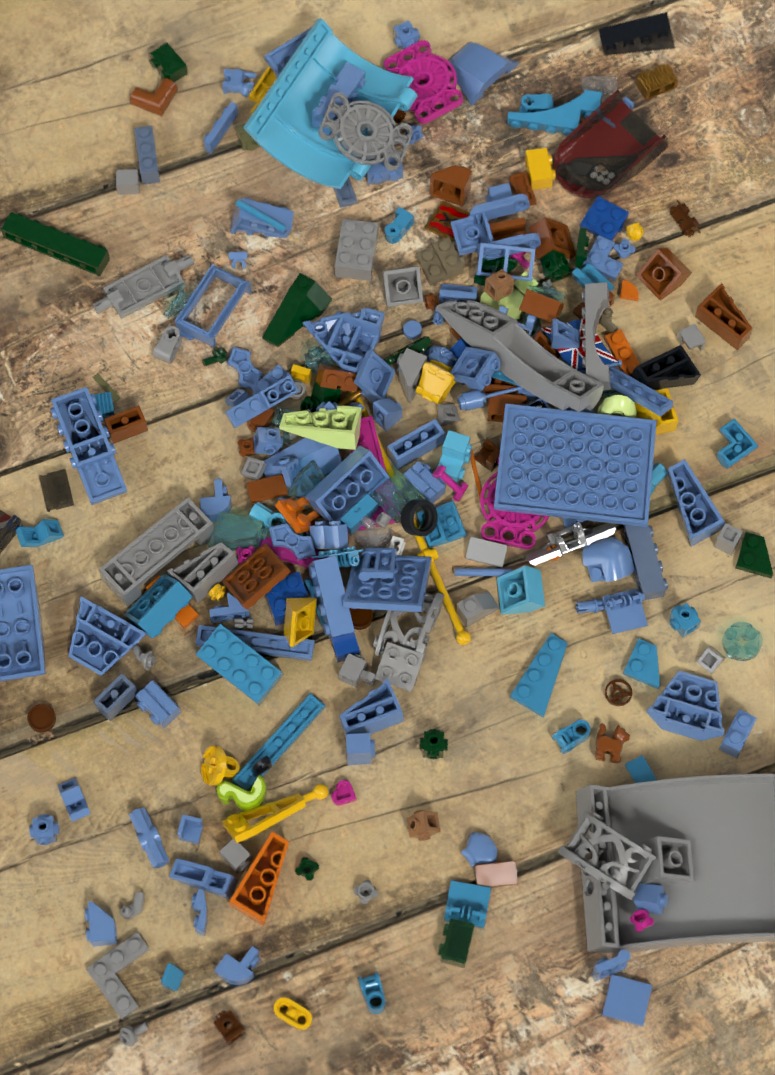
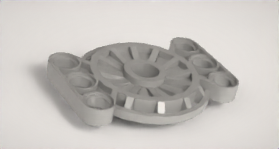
[318,93,413,171]

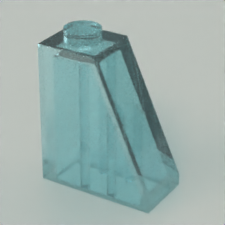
[208,512,267,551]

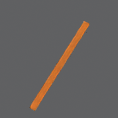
[470,449,484,500]

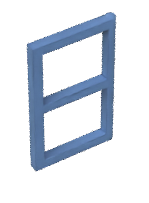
[476,242,536,281]

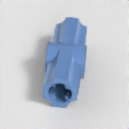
[129,807,170,869]

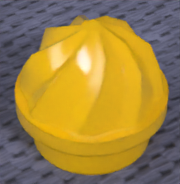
[626,223,644,241]

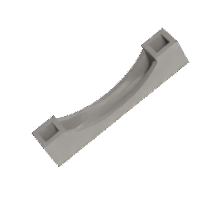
[582,282,611,390]

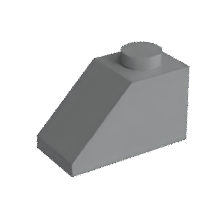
[456,592,500,628]

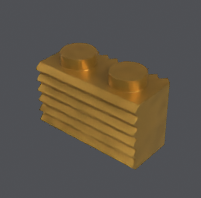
[636,63,678,100]

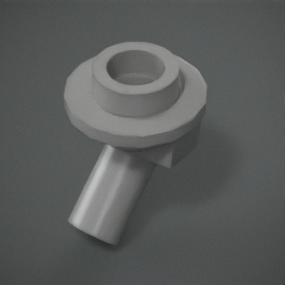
[132,645,156,670]
[119,1022,149,1047]

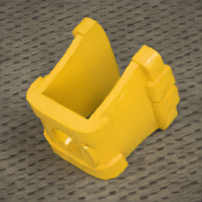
[415,360,456,404]

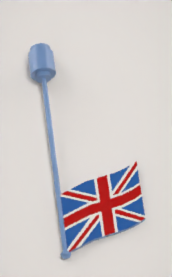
[457,318,622,411]

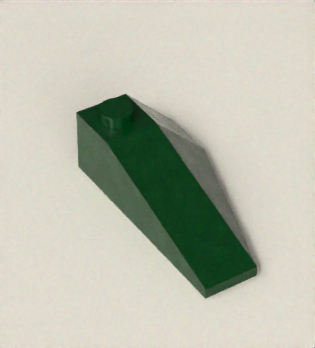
[262,273,332,347]

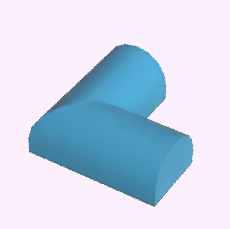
[717,418,758,469]

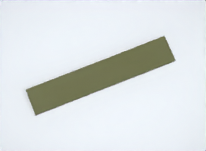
[92,373,121,402]

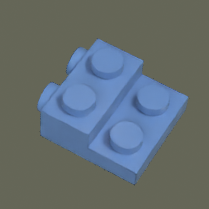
[450,347,501,391]
[354,350,395,403]

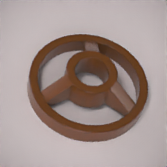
[605,679,633,706]

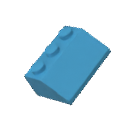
[124,573,193,639]

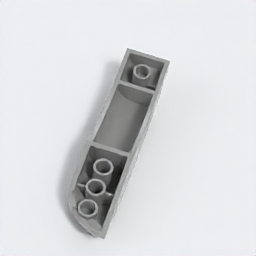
[436,300,604,412]

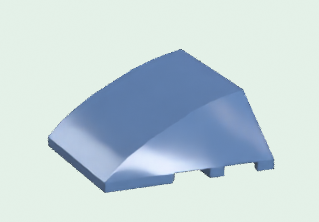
[447,42,519,106]
[68,596,147,676]
[647,670,725,741]

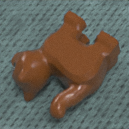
[595,723,630,764]

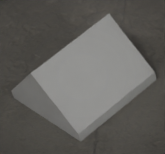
[383,266,423,307]

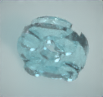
[722,622,762,661]

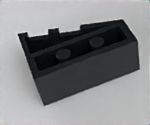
[630,345,701,390]

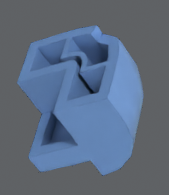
[583,536,635,582]

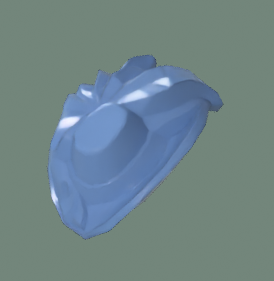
[423,345,458,368]

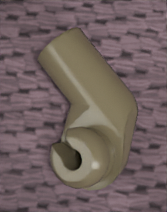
[600,307,618,333]

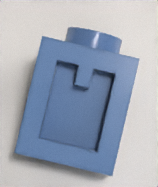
[272,456,303,487]

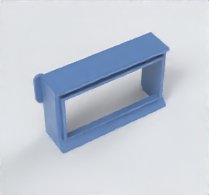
[175,264,252,347]

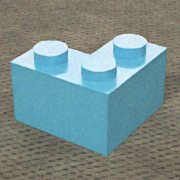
[438,430,472,484]

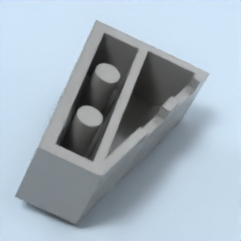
[167,542,238,603]

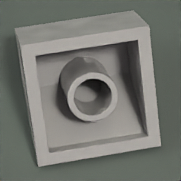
[397,348,427,403]

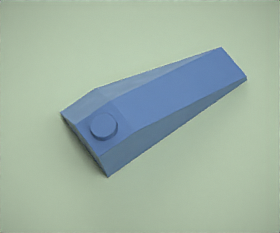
[263,438,342,478]

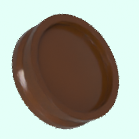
[349,608,373,630]
[27,704,56,733]

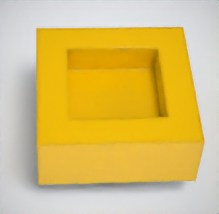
[291,364,312,384]

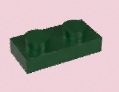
[574,228,590,268]

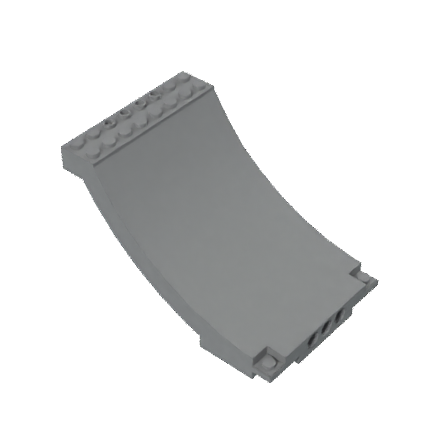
[576,774,775,954]

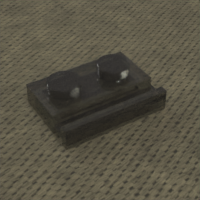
[39,469,74,512]

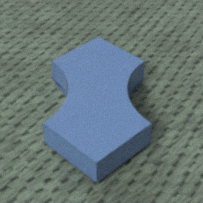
[227,347,263,390]
[268,523,316,560]

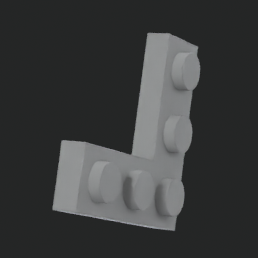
[86,933,149,1020]

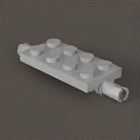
[92,254,194,319]

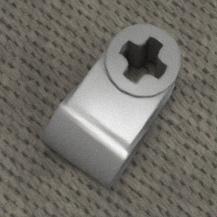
[153,326,182,364]

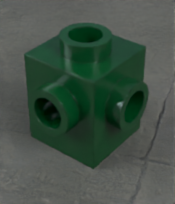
[540,250,570,281]
[420,729,448,759]

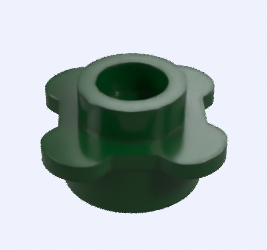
[300,396,320,412]
[295,857,319,881]

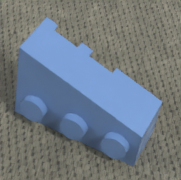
[230,198,294,238]
[339,678,404,736]

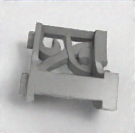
[373,593,444,665]
[558,811,657,900]

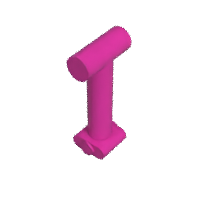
[432,465,468,502]

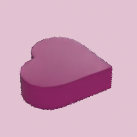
[332,780,357,806]

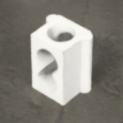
[388,536,406,556]

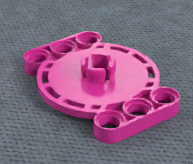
[384,40,463,124]
[480,455,549,550]

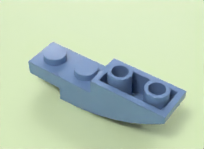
[225,375,299,428]

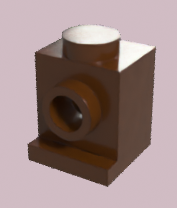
[213,1010,246,1046]

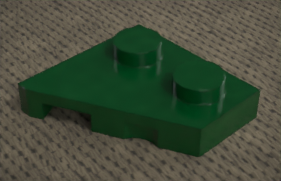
[474,256,518,286]
[735,532,773,579]

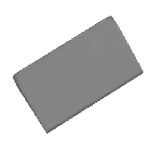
[465,537,508,568]

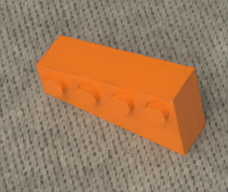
[229,832,289,926]

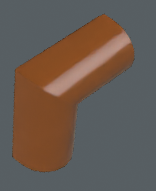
[130,78,178,117]

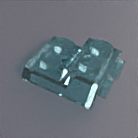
[371,471,425,523]

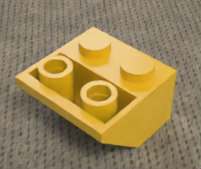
[634,388,678,435]

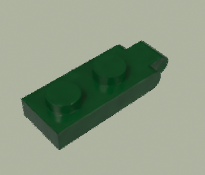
[384,336,432,365]

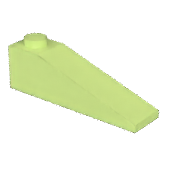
[279,406,362,450]

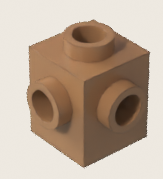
[484,269,514,302]
[406,810,441,841]

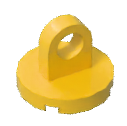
[201,746,240,786]

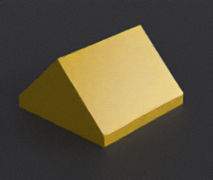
[284,598,317,647]

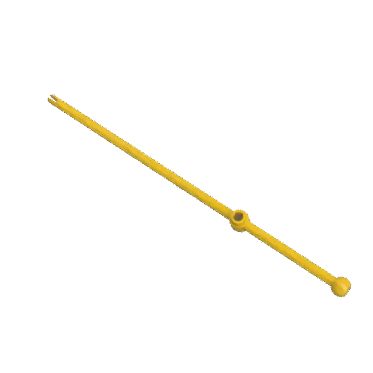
[351,391,471,646]

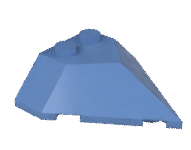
[303,308,385,373]

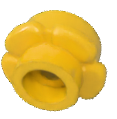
[208,583,226,601]

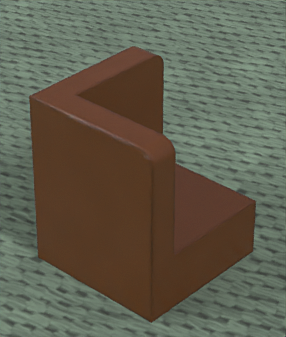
[475,438,500,472]

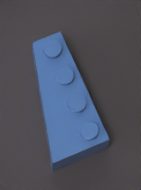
[311,62,366,135]

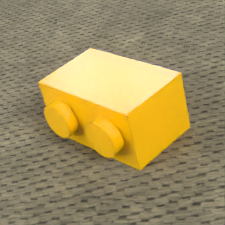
[525,148,555,190]

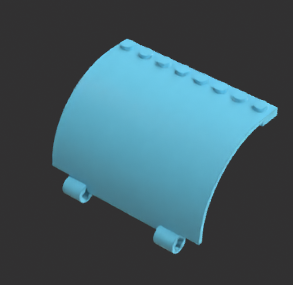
[243,19,417,189]

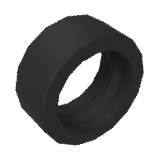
[401,499,438,536]

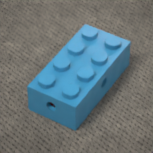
[196,624,284,705]

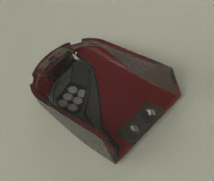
[554,89,669,199]

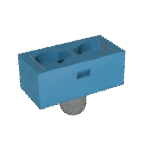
[340,493,379,536]

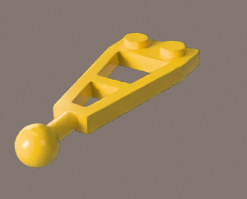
[222,784,329,843]

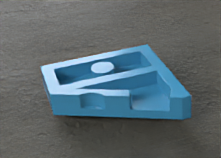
[623,638,660,689]

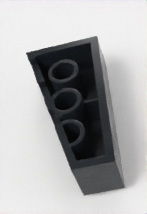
[599,12,675,56]

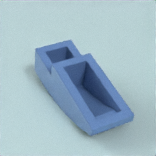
[169,858,238,899]

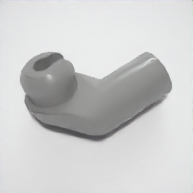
[120,892,145,919]

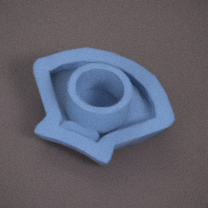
[461,832,497,868]

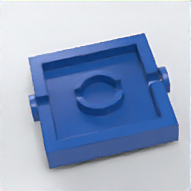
[580,196,629,241]

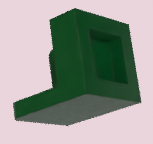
[311,381,341,404]

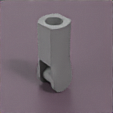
[375,512,392,528]

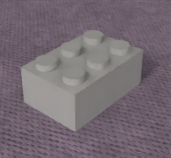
[335,219,379,281]

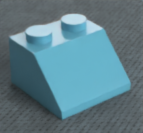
[497,565,545,615]

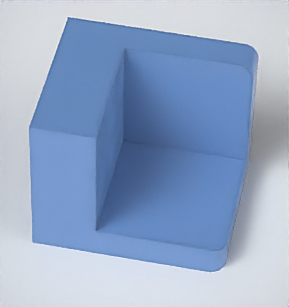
[177,815,204,844]

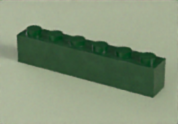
[1,212,110,276]

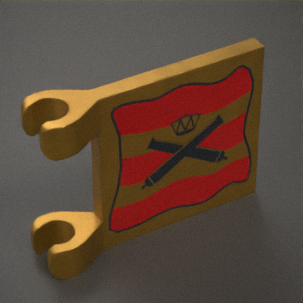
[424,201,470,241]

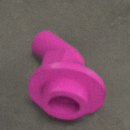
[510,251,530,269]

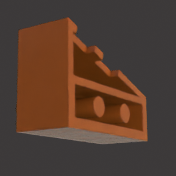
[695,283,752,350]

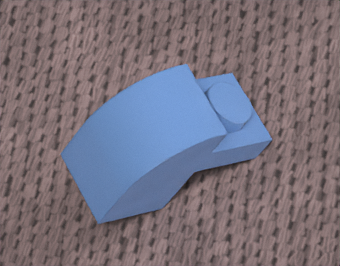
[200,479,232,522]
[214,946,260,985]

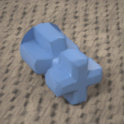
[433,307,444,325]

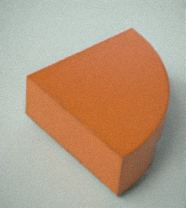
[620,280,639,301]

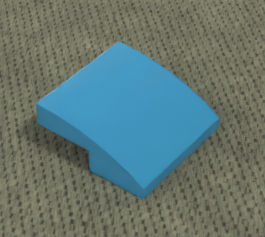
[416,500,468,547]

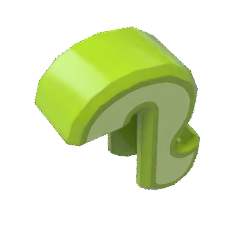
[217,775,267,811]

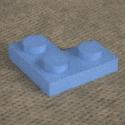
[583,235,624,281]

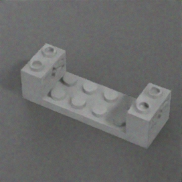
[99,497,215,607]

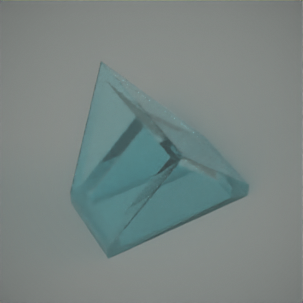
[287,460,325,498]

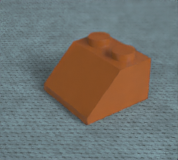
[430,165,472,207]
[529,217,576,259]
[636,248,692,300]

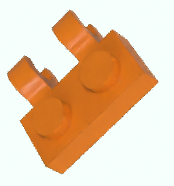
[275,497,321,534]

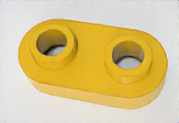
[273,997,312,1031]

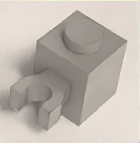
[338,654,376,688]

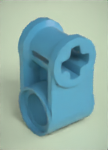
[519,94,554,113]
[552,720,590,754]
[358,971,386,1015]

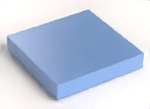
[602,975,652,1027]

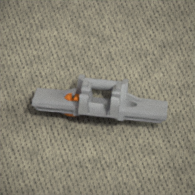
[525,521,616,565]

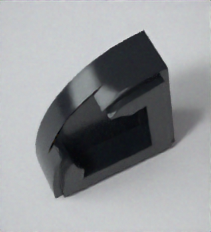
[251,755,272,777]

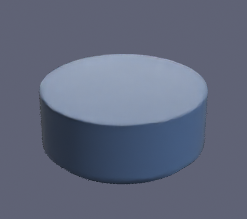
[403,320,422,340]

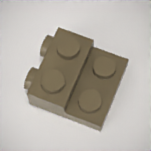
[416,237,465,286]

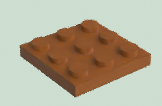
[222,543,291,610]

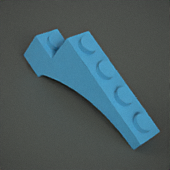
[507,90,602,137]

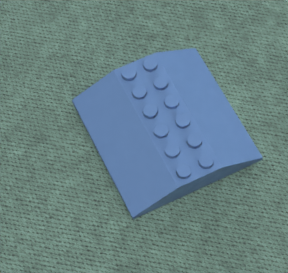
[0,565,46,682]

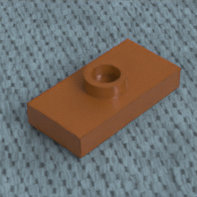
[509,171,537,206]

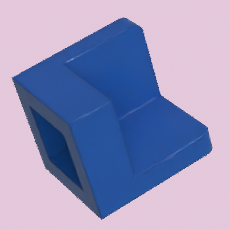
[332,633,360,663]

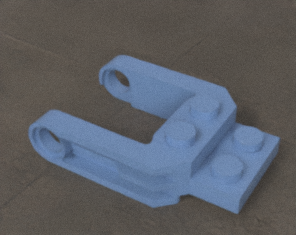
[451,194,541,260]

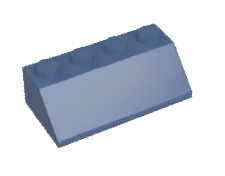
[305,446,390,523]

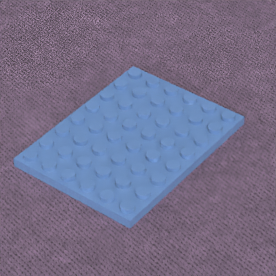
[493,404,657,527]

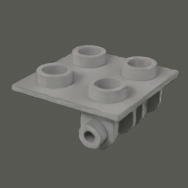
[375,642,424,692]

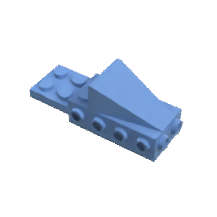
[50,387,127,505]

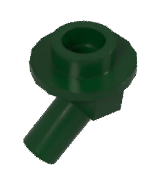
[202,346,228,366]

